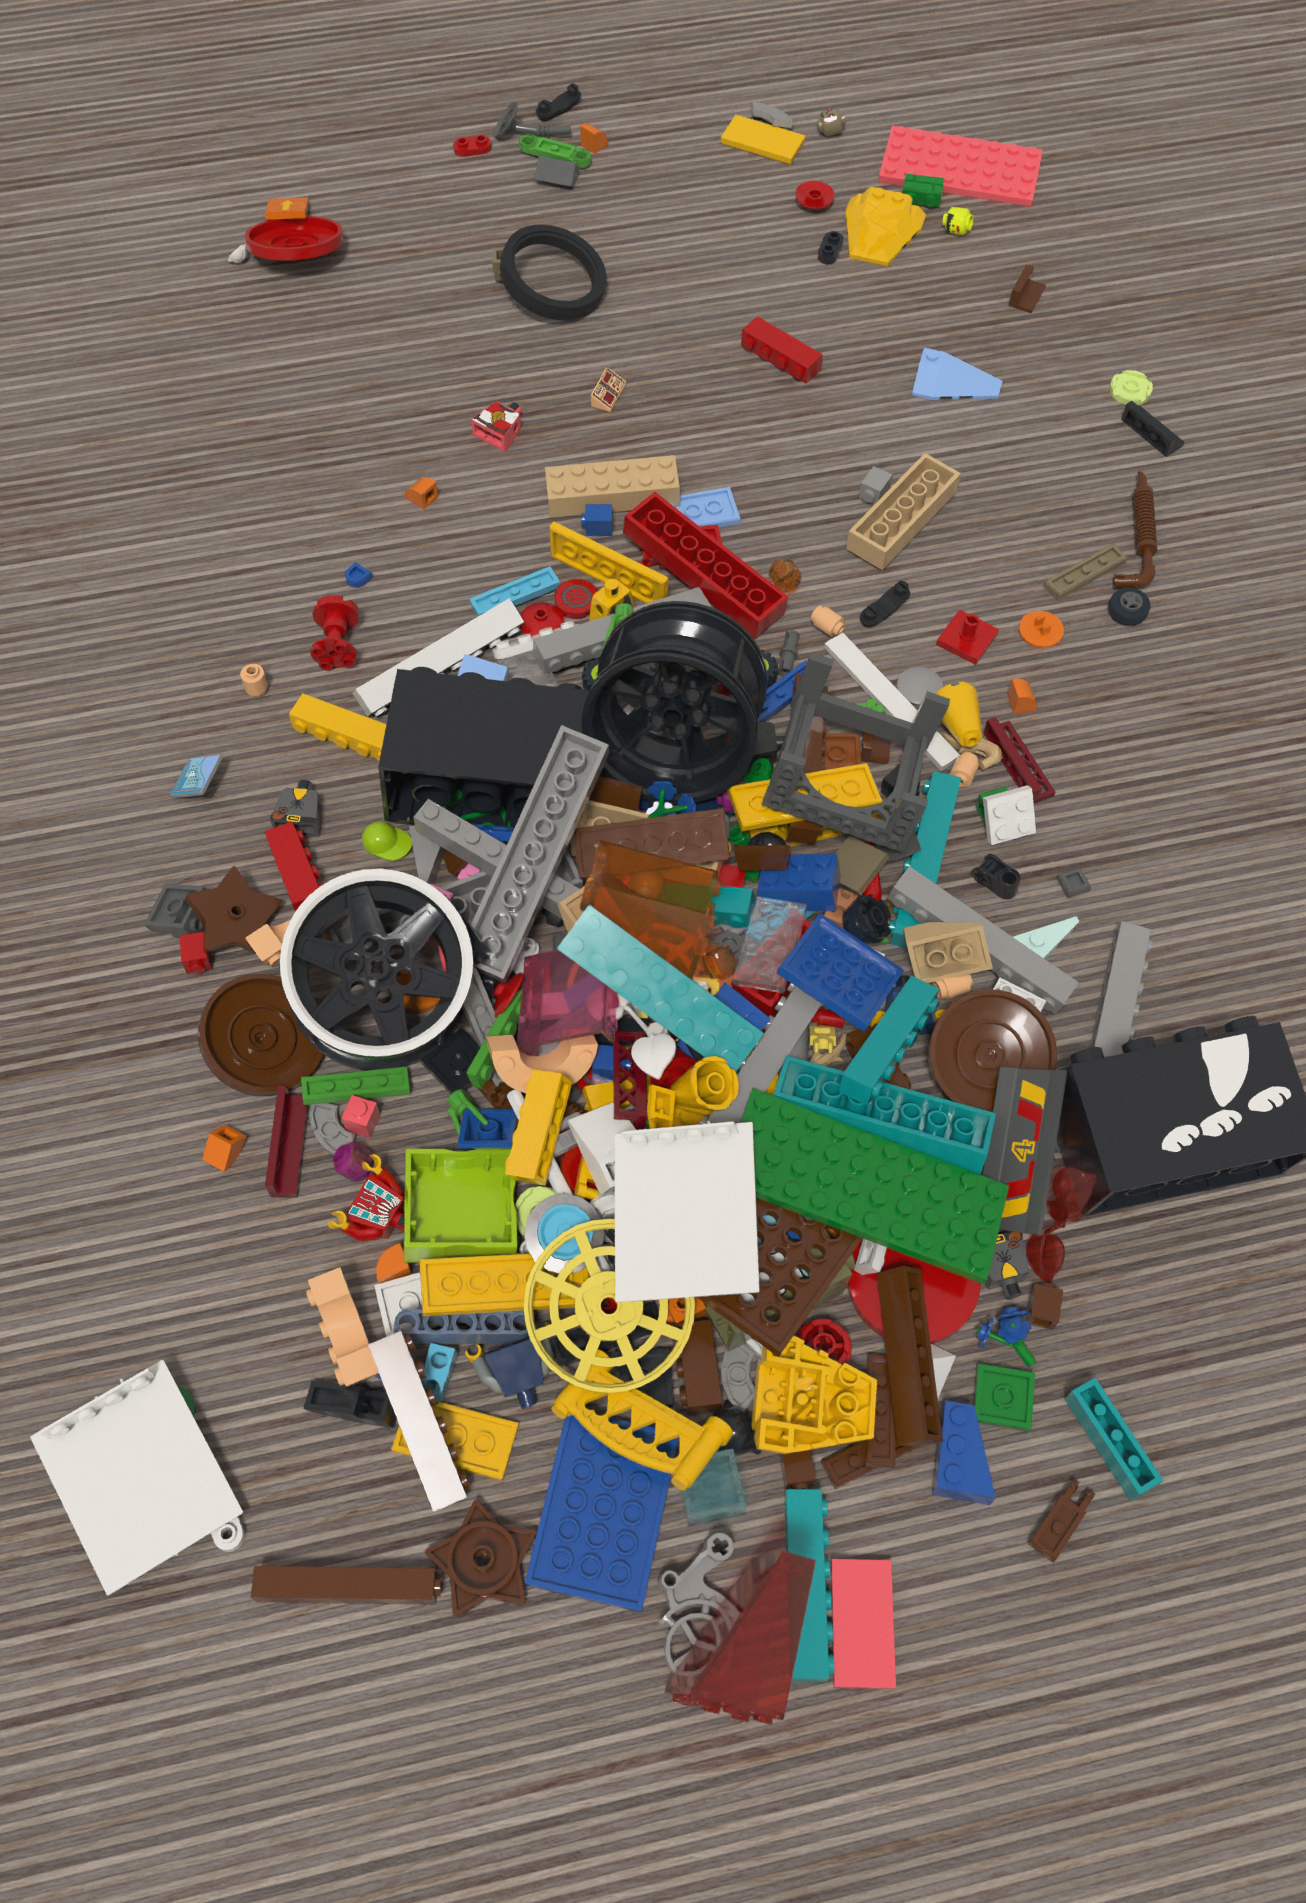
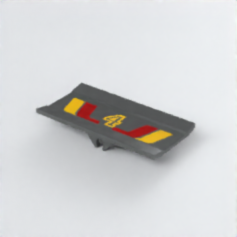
[982,1067,1067,1236]

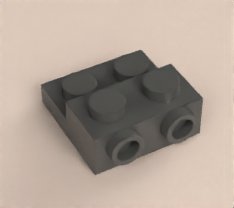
[144,884,207,938]

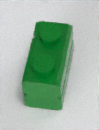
[902,173,944,208]

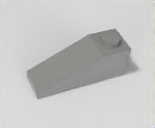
[409,825,444,884]

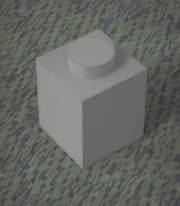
[859,466,892,505]

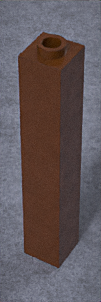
[251,1566,442,1605]

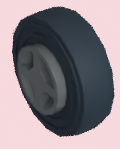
[1108,587,1151,625]

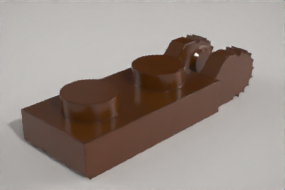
[1028,1479,1095,1563]

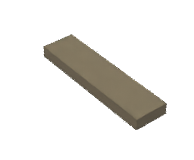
[1043,544,1127,601]

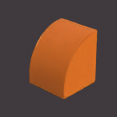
[580,123,608,154]
[404,477,438,510]
[1007,678,1037,714]
[202,1124,246,1172]
[376,1243,412,1284]

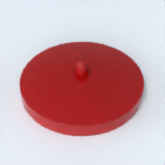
[245,216,343,261]
[847,1239,981,1344]

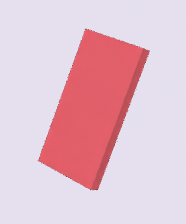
[831,1559,896,1689]

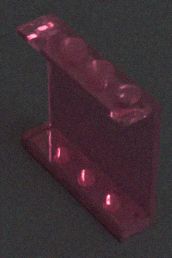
[517,950,619,1056]

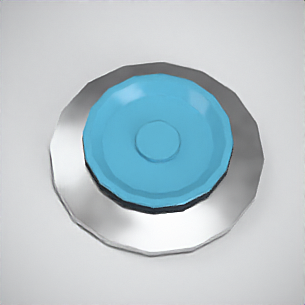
[524,1194,605,1273]

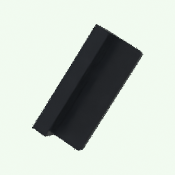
[1121,401,1184,457]

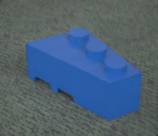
[932,1400,996,1505]

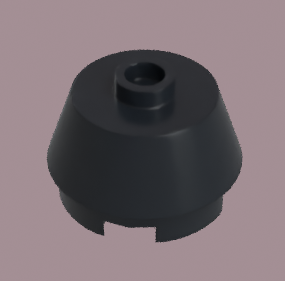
[842,894,892,943]

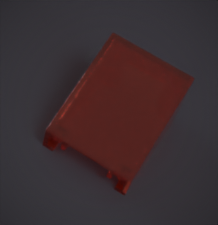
[664,1551,816,1725]

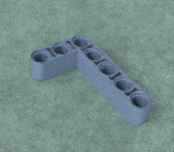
[393,1309,534,1344]

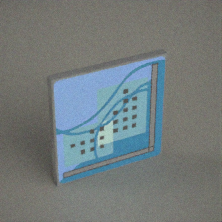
[169,755,223,798]

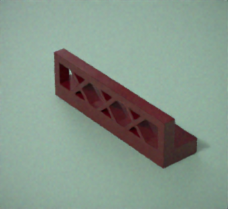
[983,717,1056,804]
[613,1031,647,1130]
[265,1086,309,1198]

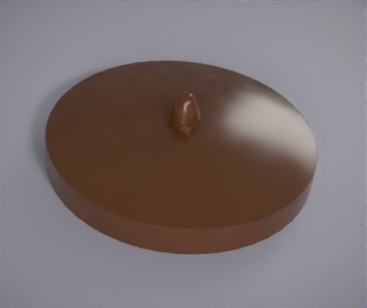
[198,974,323,1096]
[928,990,1057,1112]

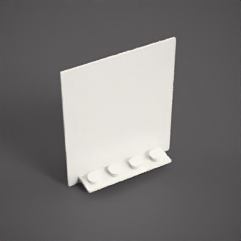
[614,1121,760,1303]
[30,1360,243,1595]

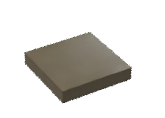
[835,835,889,896]

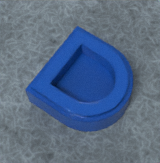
[345,562,373,588]

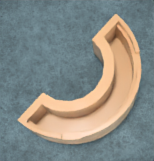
[245,915,349,967]
[486,1029,598,1093]
[306,1267,379,1387]

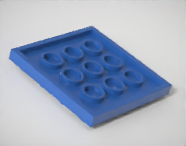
[776,913,904,1032]

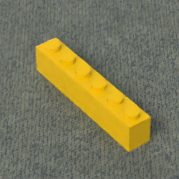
[289,693,386,761]

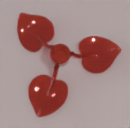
[1026,1167,1098,1283]

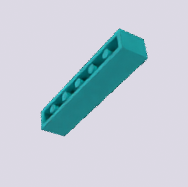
[838,975,940,1106]
[784,1489,834,1682]

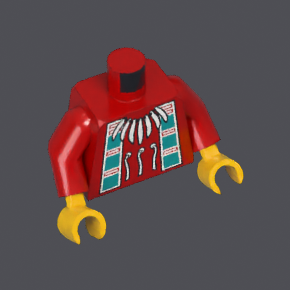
[327,1154,405,1242]

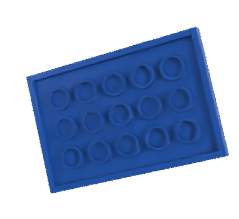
[524,1415,679,1613]

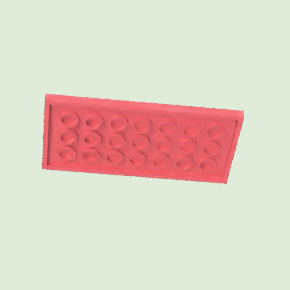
[878,126,1043,207]

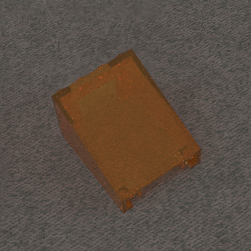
[579,840,721,980]

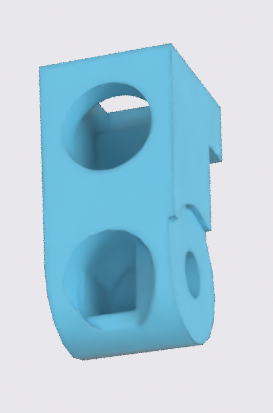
[423,1343,459,1402]

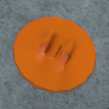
[1018,611,1064,649]

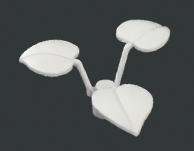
[587,979,709,1080]

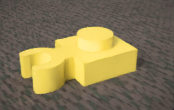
[809,1026,836,1053]

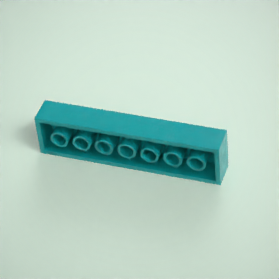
[557,904,764,1072]
[773,1055,996,1174]

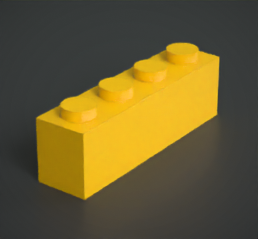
[505,1069,572,1186]

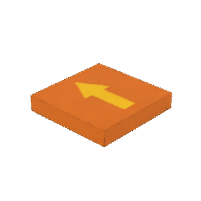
[265,198,309,220]

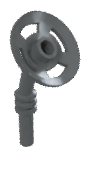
[494,102,571,138]

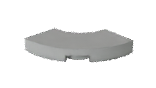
[751,101,793,129]
[310,1103,356,1156]
[721,1344,756,1412]

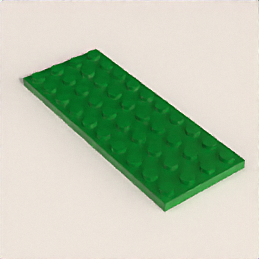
[740,1088,1009,1284]

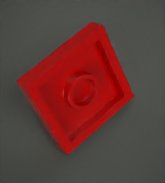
[936,609,999,665]

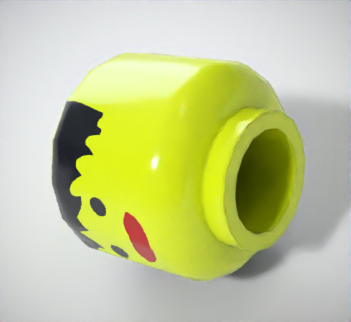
[942,207,973,235]

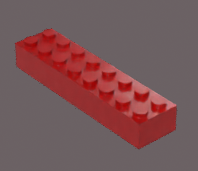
[623,492,789,639]

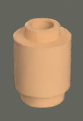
[810,605,845,637]
[240,664,268,698]
[949,752,979,787]
[932,974,973,1000]

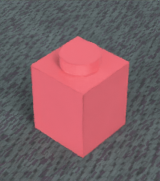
[341,1095,380,1138]

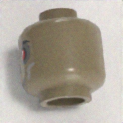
[817,108,846,137]

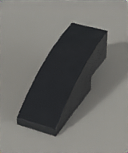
[303,1381,396,1428]

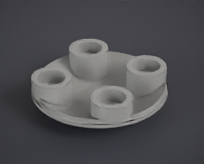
[896,667,943,708]

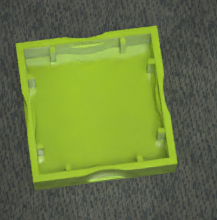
[404,1149,517,1262]

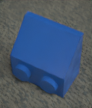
[458,1109,519,1151]

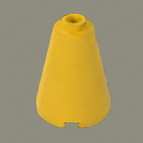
[936,681,982,747]
[670,1056,739,1111]

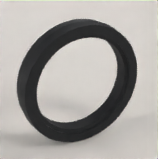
[500,225,606,321]

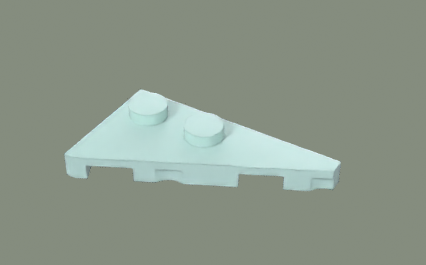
[1013,916,1079,959]

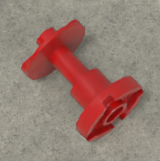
[310,595,359,670]

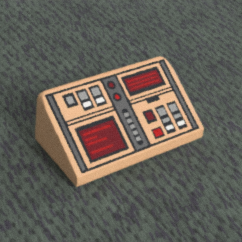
[591,368,626,412]

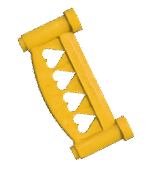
[551,1349,733,1491]

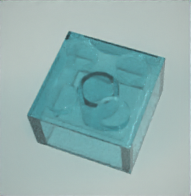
[680,1449,747,1527]

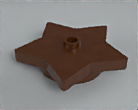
[185,866,282,953]
[425,1500,537,1618]

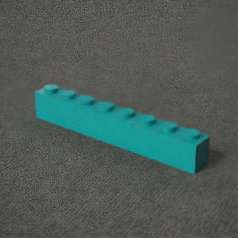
[889,771,961,949]

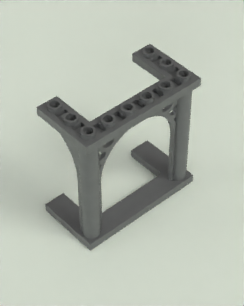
[761,652,950,852]

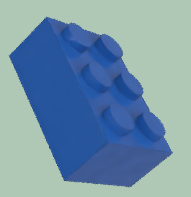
[757,854,841,911]

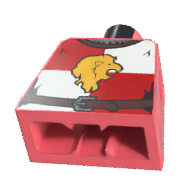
[471,402,521,452]

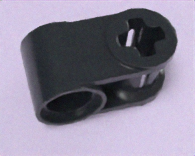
[972,854,1021,900]

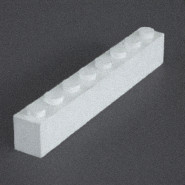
[352,598,524,717]

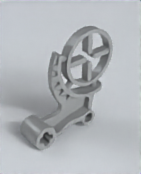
[657,1533,746,1685]

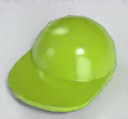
[362,821,412,861]

